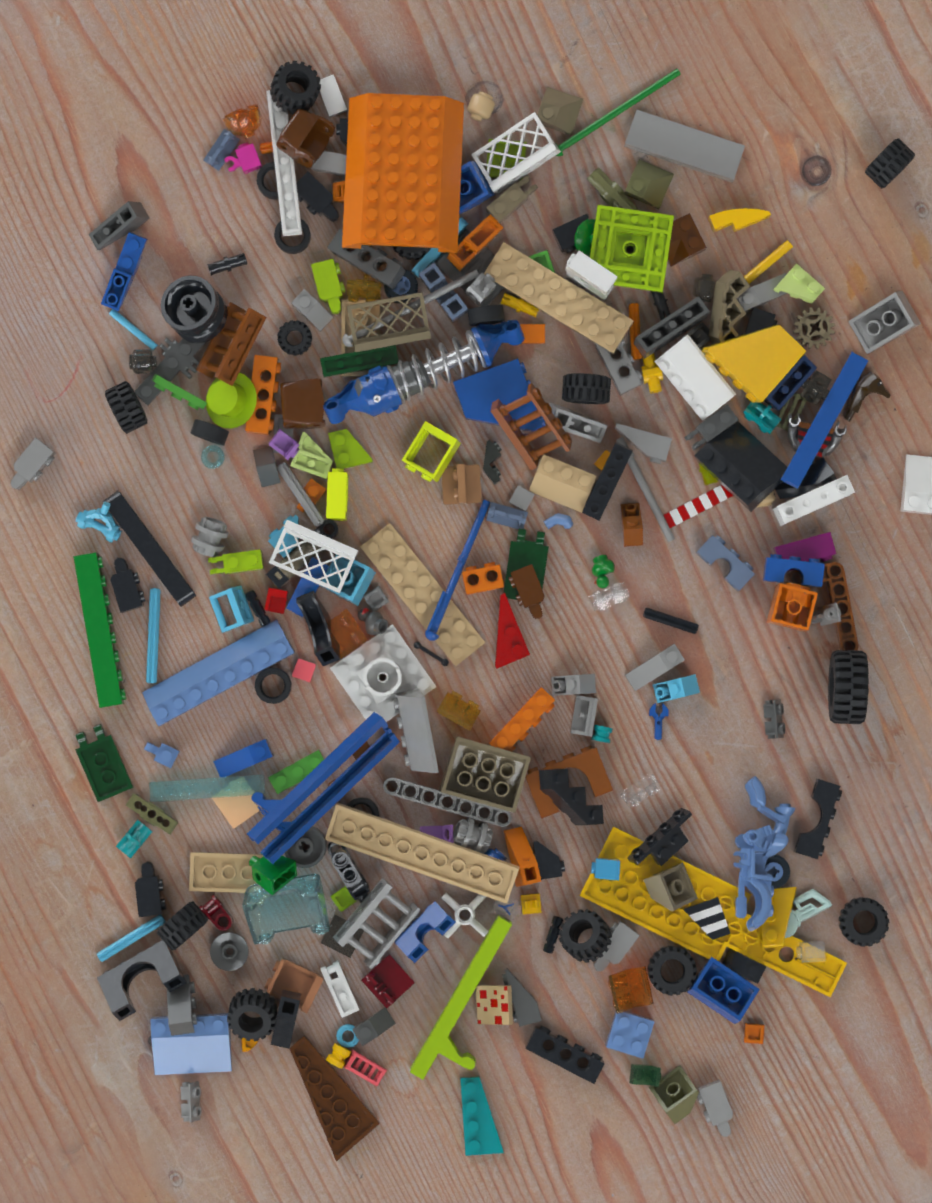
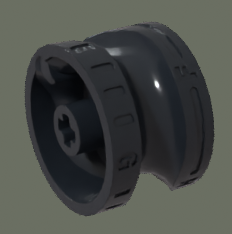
[161,276,228,343]

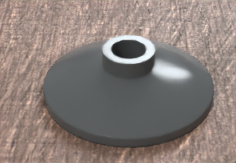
[210,932,249,971]

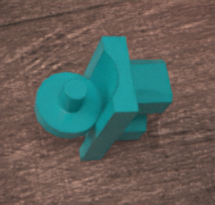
[743,402,781,434]
[116,820,153,859]

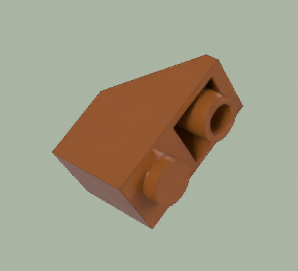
[620,503,643,547]

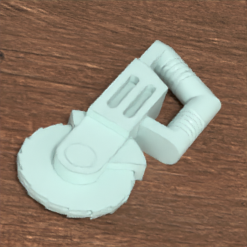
[785,889,832,938]

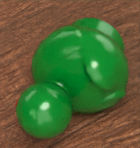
[591,555,615,589]

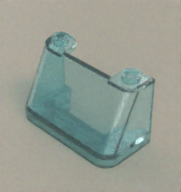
[242,874,330,945]

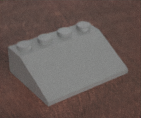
[393,689,439,773]

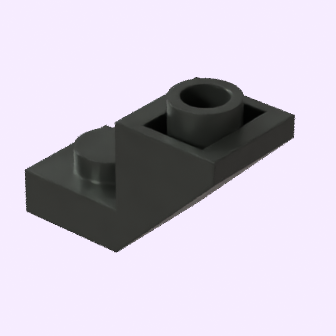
[483,440,502,485]

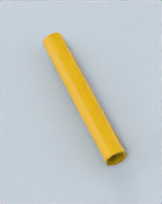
[744,240,793,284]

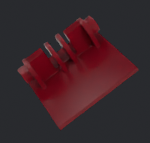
[361,954,415,1009]

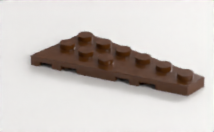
[289,1035,380,1161]

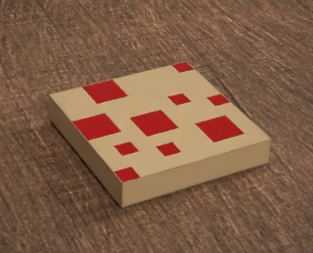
[476,985,513,1025]

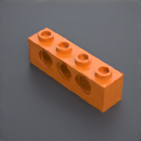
[245,355,281,435]

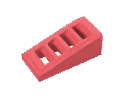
[344,1049,387,1086]

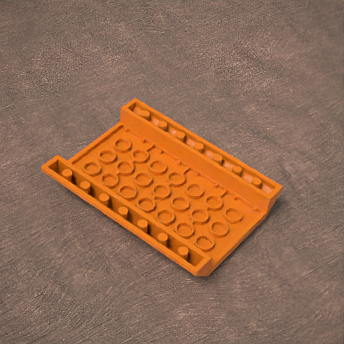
[342,93,464,253]

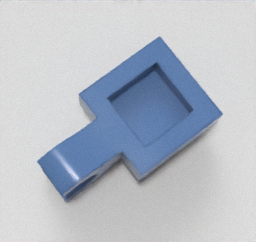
[144,742,180,768]

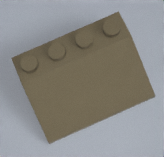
[439,736,531,813]

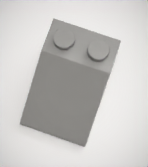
[848,291,921,354]

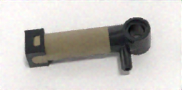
[266,519,339,589]

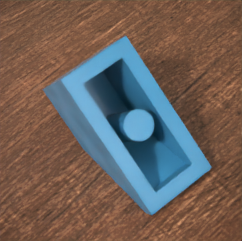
[591,858,620,881]

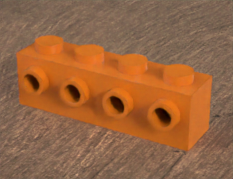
[489,687,555,752]

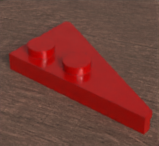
[495,593,530,669]

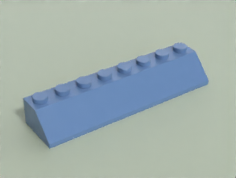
[142,620,295,726]

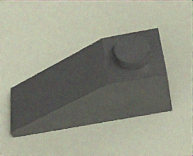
[89,201,150,250]

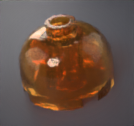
[222,104,262,139]

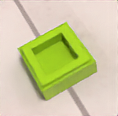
[330,886,357,912]

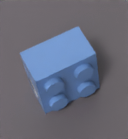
[605,1008,655,1059]

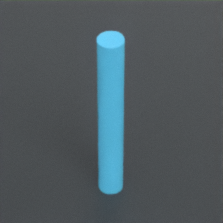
[109,309,158,350]

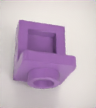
[268,429,299,460]

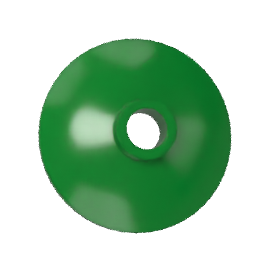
[574,219,595,257]

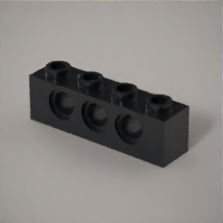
[582,442,633,521]
[525,1025,605,1084]

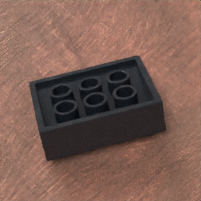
[694,421,787,512]

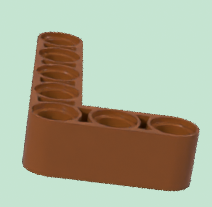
[787,562,859,651]

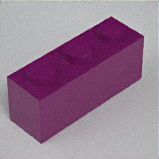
[773,532,837,572]

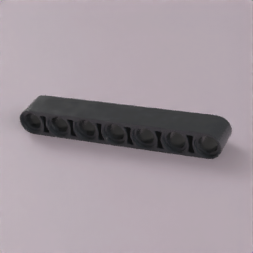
[103,490,196,607]

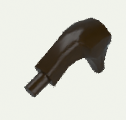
[844,372,891,422]

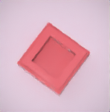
[292,658,316,682]

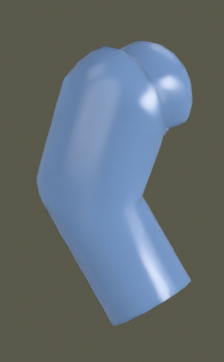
[543,513,573,529]

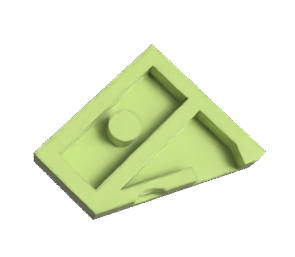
[773,263,825,304]
[290,432,333,480]

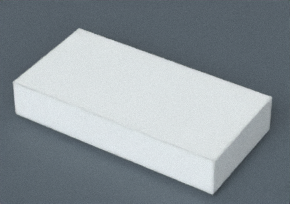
[319,74,347,117]

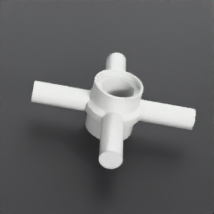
[441,893,489,938]

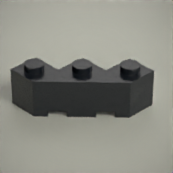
[539,768,604,825]

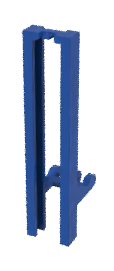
[247,712,400,864]

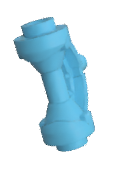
[75,502,122,543]

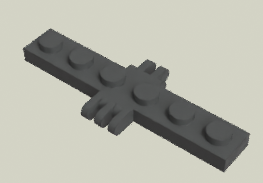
[134,337,207,406]

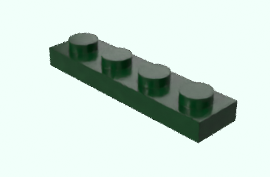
[320,345,399,378]

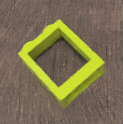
[402,421,461,482]
[326,468,349,521]

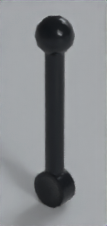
[414,641,449,666]

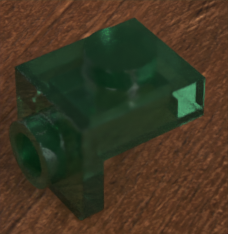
[629,1064,661,1087]

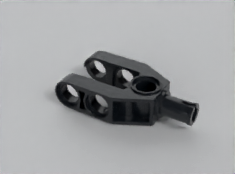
[328,842,370,903]

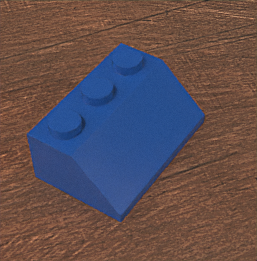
[687,957,760,1024]

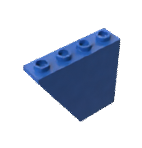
[453,359,546,432]

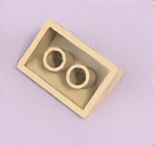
[529,454,597,513]

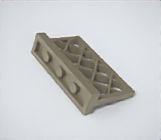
[347,292,431,352]

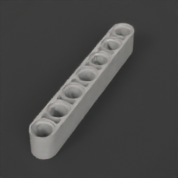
[383,777,512,827]

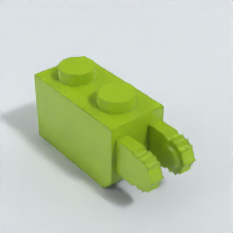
[311,259,345,315]
[208,549,264,574]

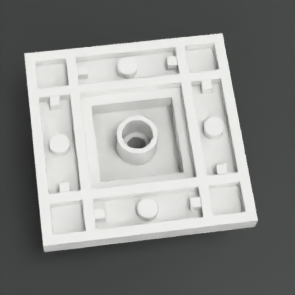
[330,624,436,722]

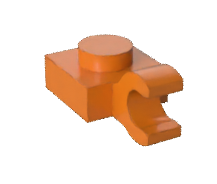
[297,478,327,513]

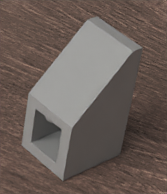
[551,674,596,696]

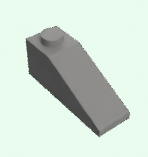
[737,273,787,312]
[544,402,608,443]
[615,423,672,464]
[625,644,685,691]

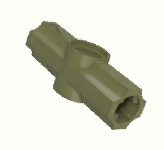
[587,167,638,210]

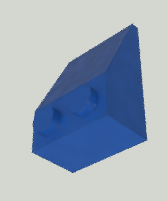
[459,161,495,215]

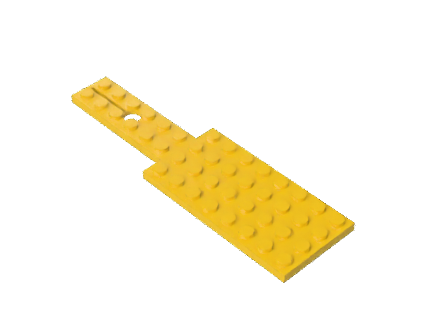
[579,826,847,998]

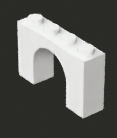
[565,251,617,302]

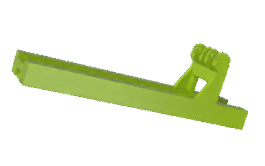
[410,914,512,1080]

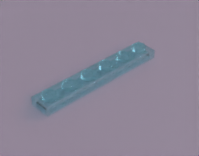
[149,775,265,802]

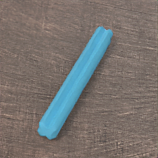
[146,588,161,683]

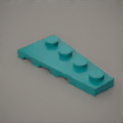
[460,1076,504,1156]

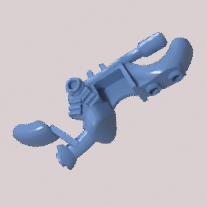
[733,776,795,931]

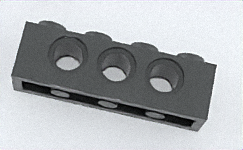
[327,229,406,290]
[634,296,710,359]

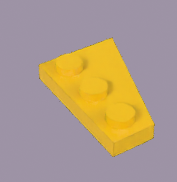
[761,887,797,948]

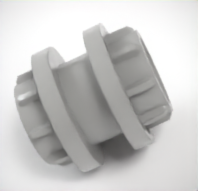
[191,517,229,557]
[453,817,493,854]

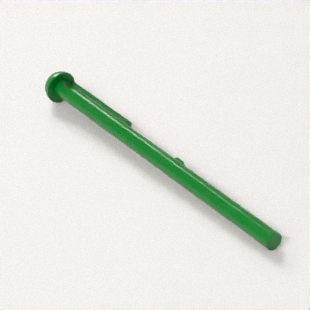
[555,68,681,157]

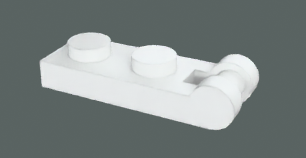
[320,960,360,1018]

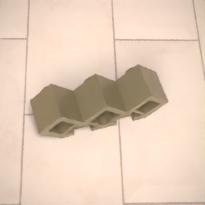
[708,270,750,345]

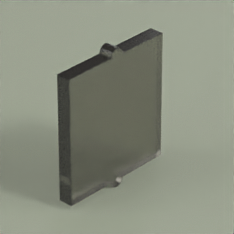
[321,915,364,958]

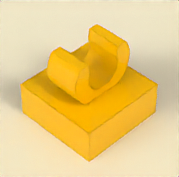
[520,893,542,915]

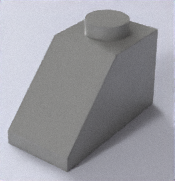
[291,289,333,331]

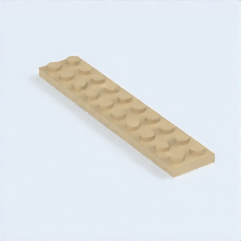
[325,802,520,904]

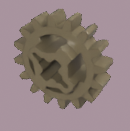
[793,307,835,349]

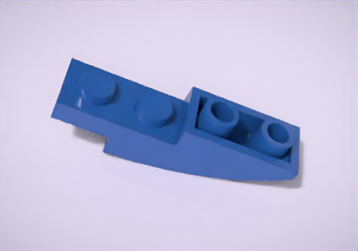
[101,232,148,311]

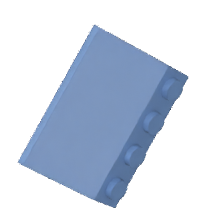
[150,1013,232,1075]

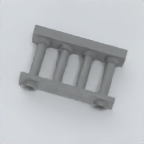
[333,878,420,969]

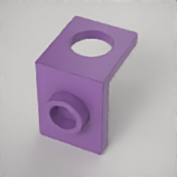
[420,825,454,843]

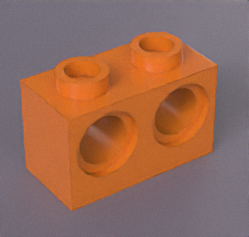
[462,562,504,595]

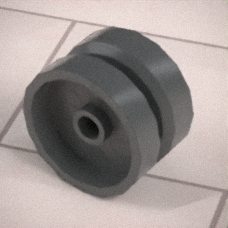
[285,826,327,868]

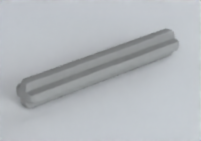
[277,463,324,527]

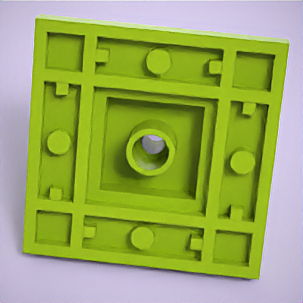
[590,205,674,293]

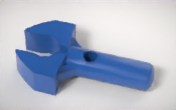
[649,703,669,740]

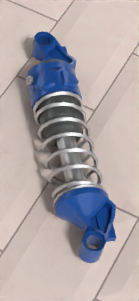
[323,320,525,424]

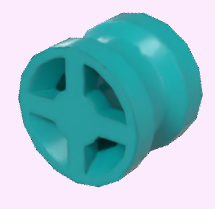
[591,724,613,743]

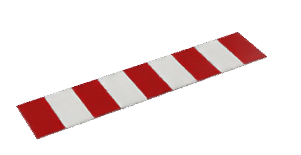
[663,485,733,528]

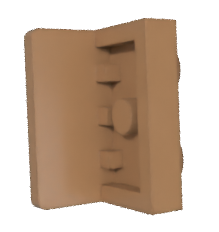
[442,464,482,505]

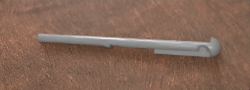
[342,270,479,347]

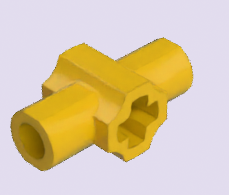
[641,353,663,394]

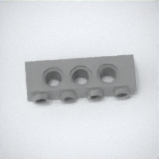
[593,340,643,396]

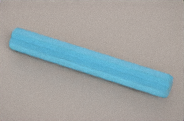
[97,915,165,962]

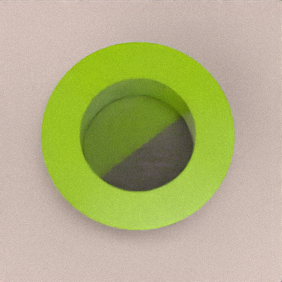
[206,373,257,429]

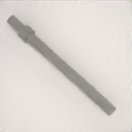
[616,437,675,542]

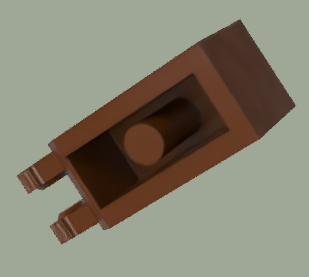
[509,564,545,619]

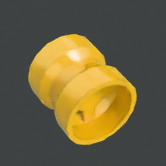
[326,1043,352,1069]

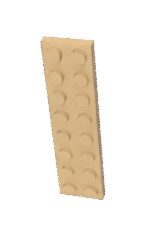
[484,242,634,354]
[360,523,485,667]

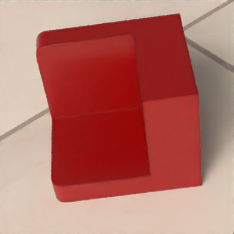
[264,588,289,614]

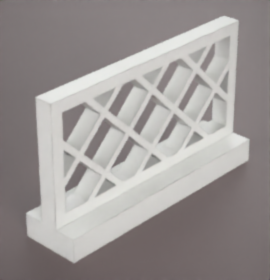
[471,112,561,194]
[269,520,358,594]

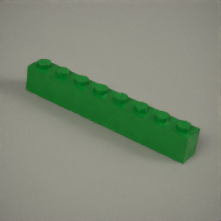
[73,552,127,708]

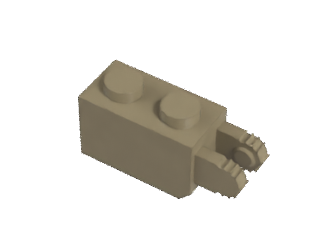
[486,175,538,224]

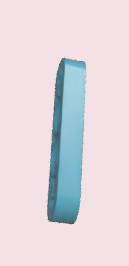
[411,217,469,278]

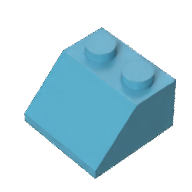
[320,555,376,606]

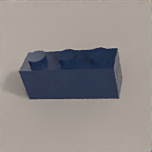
[764,355,817,410]

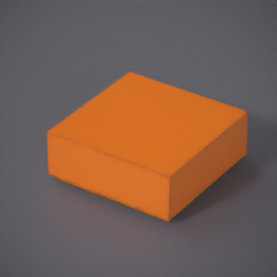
[743,1023,765,1044]

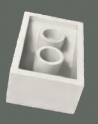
[900,454,932,515]

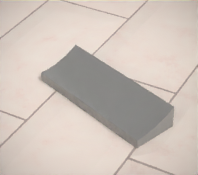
[624,110,745,183]

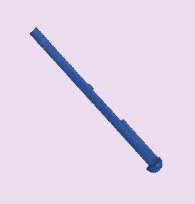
[425,500,490,641]

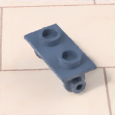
[203,129,240,171]
[486,502,528,529]

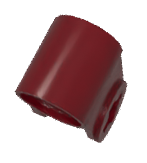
[199,894,234,931]

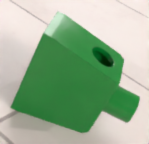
[249,856,297,895]

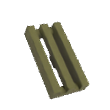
[777,393,808,432]

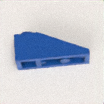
[286,557,330,617]
[213,739,274,779]

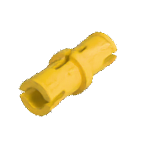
[500,293,539,318]

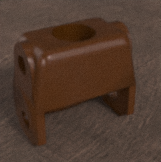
[276,109,335,168]
[280,378,326,429]

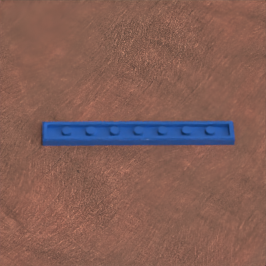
[781,352,868,489]

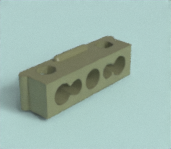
[126,793,178,835]

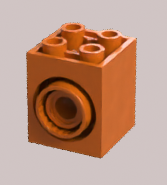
[767,582,818,632]

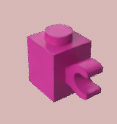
[224,143,262,174]

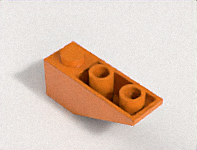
[504,827,542,887]

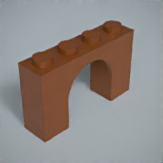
[525,745,613,819]

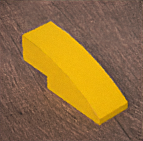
[708,208,771,232]

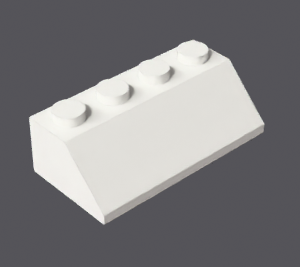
[654,335,736,421]

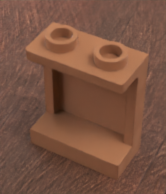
[264,958,324,1013]

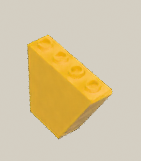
[702,325,806,403]

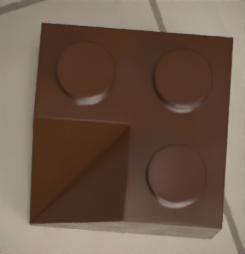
[667,213,707,267]

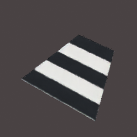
[683,897,731,940]

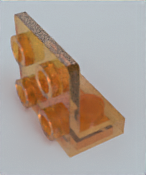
[331,608,369,661]
[608,966,654,1014]

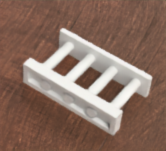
[772,475,855,526]

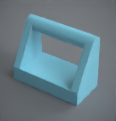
[209,585,254,633]

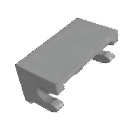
[570,695,598,737]

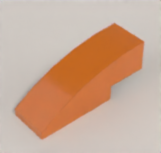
[447,214,504,271]

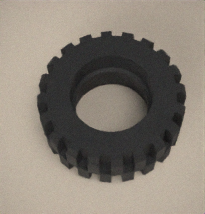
[828,650,869,724]

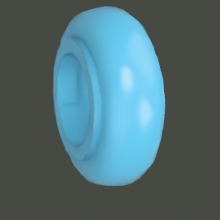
[336,1024,359,1048]

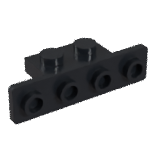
[627,808,692,866]

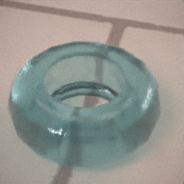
[201,445,225,469]

